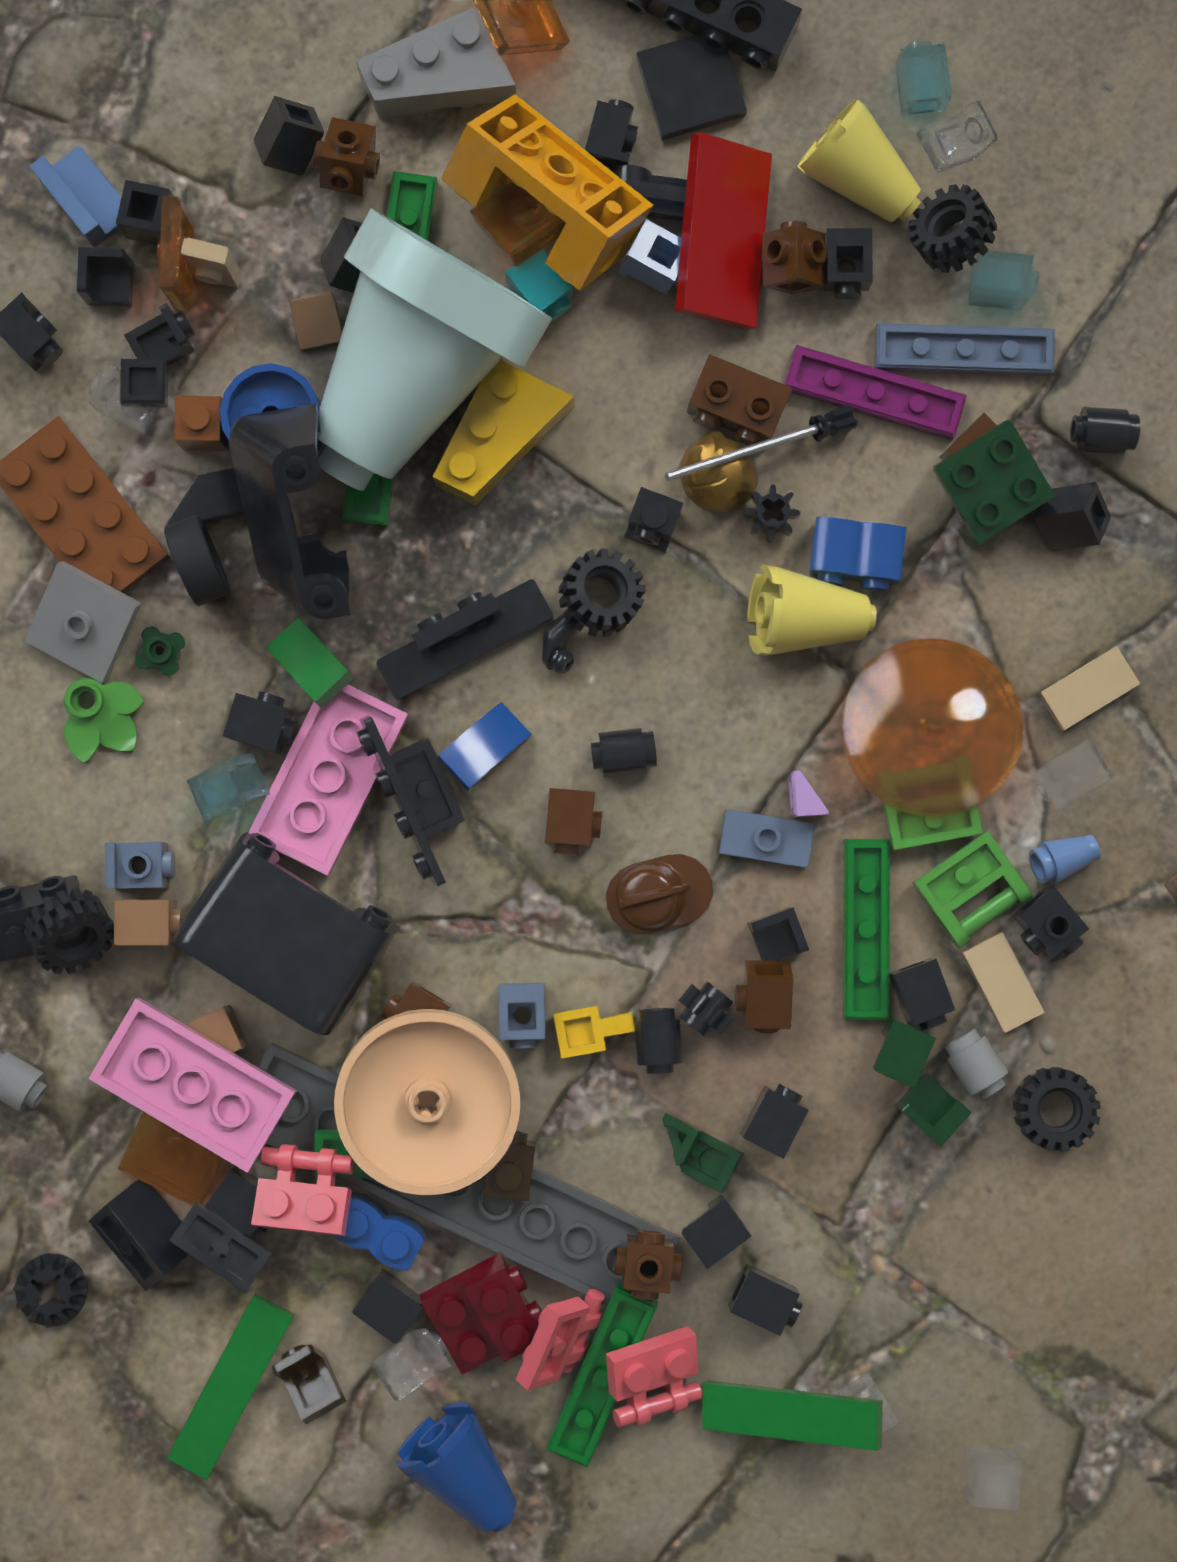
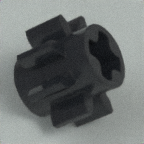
[743,484,800,543]
[678,981,734,1037]

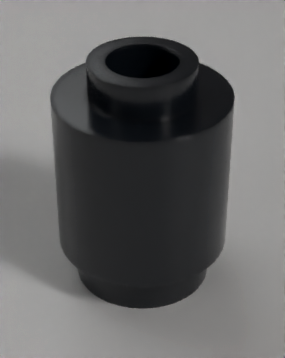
[1070,407,1140,454]
[591,728,657,777]
[635,1008,682,1074]

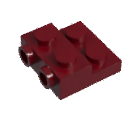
[419,1252,542,1375]

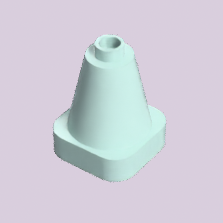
[317,208,552,491]

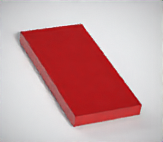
[675,132,772,330]

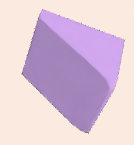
[788,771,829,818]

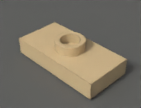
[180,237,242,288]

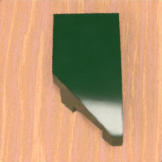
[662,1113,744,1193]

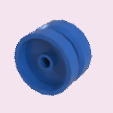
[220,363,323,451]

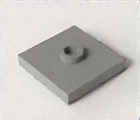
[24,561,142,683]

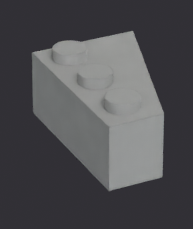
[356,5,516,119]

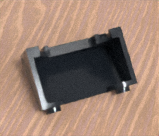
[229,404,351,619]
[174,832,400,1035]

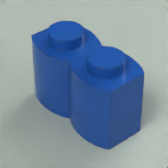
[808,517,906,592]
[333,1192,427,1270]

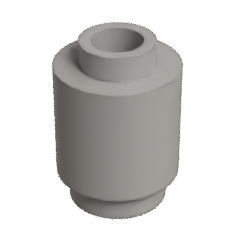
[944,1028,1008,1099]
[0,1052,48,1113]

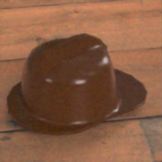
[606,854,713,934]

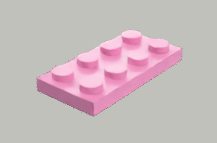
[248,684,409,876]
[88,998,297,1173]

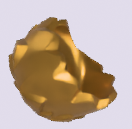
[679,431,758,513]

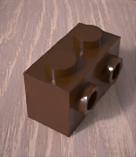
[687,354,792,446]

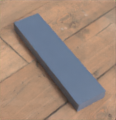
[874,323,1055,376]

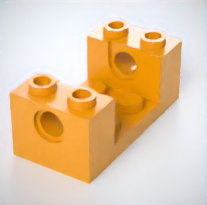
[441,94,653,291]

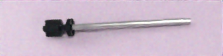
[665,405,858,481]

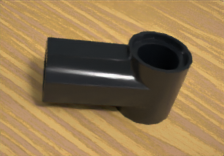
[612,164,687,221]

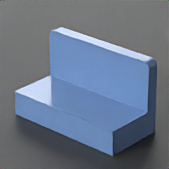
[30,146,121,247]

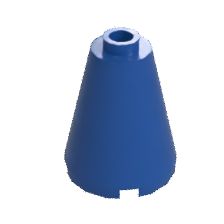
[396,1401,517,1532]

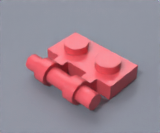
[251,1144,355,1237]
[516,1289,605,1391]
[606,1326,702,1428]

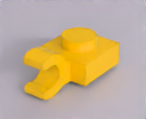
[553,1005,635,1059]

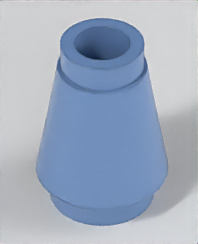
[1029,834,1101,885]

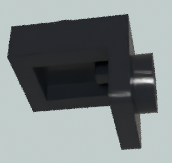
[124,303,195,366]

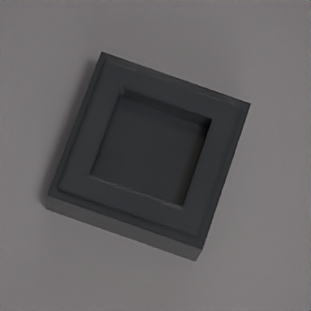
[120,359,169,407]

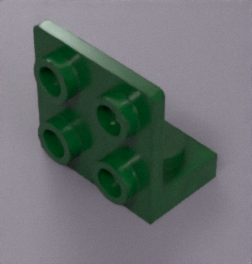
[933,420,1056,545]

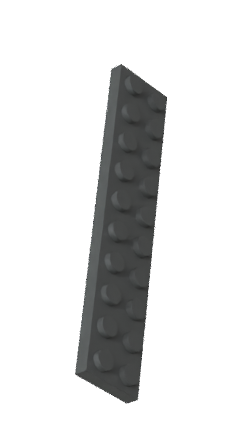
[258,1043,681,1305]

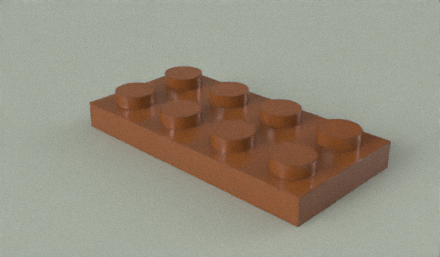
[0,416,170,593]

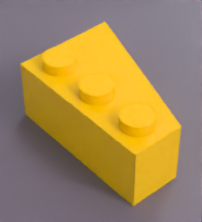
[433,360,575,506]

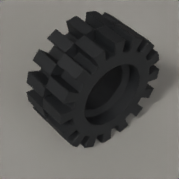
[908,184,997,273]
[558,548,646,637]
[24,888,114,974]
[1013,1067,1101,1152]

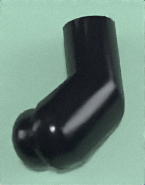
[542,609,578,674]

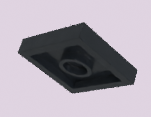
[636,33,747,141]

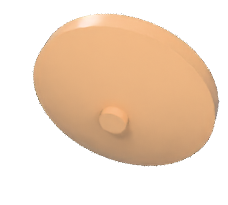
[334,1009,520,1195]

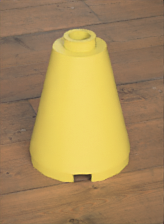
[797,99,921,223]
[747,565,877,656]

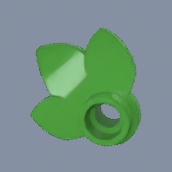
[64,678,144,762]

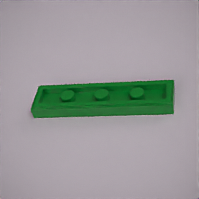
[843,839,890,1020]
[546,1283,658,1467]
[167,1293,295,1480]
[702,1380,883,1451]

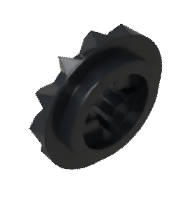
[13,1253,88,1328]

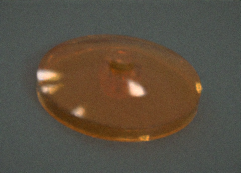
[841,638,1023,817]

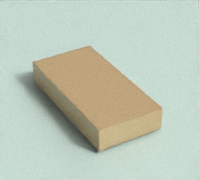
[1038,646,1140,731]
[961,932,1045,1033]

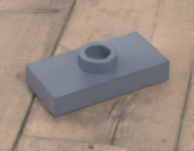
[718,809,815,868]

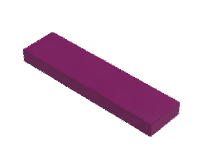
[784,345,967,440]

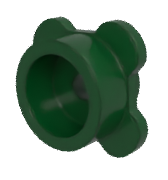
[135,626,185,676]

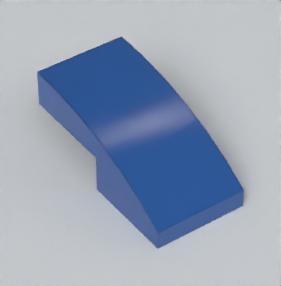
[437,702,532,791]

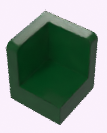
[873,1018,936,1088]
[894,1074,972,1146]

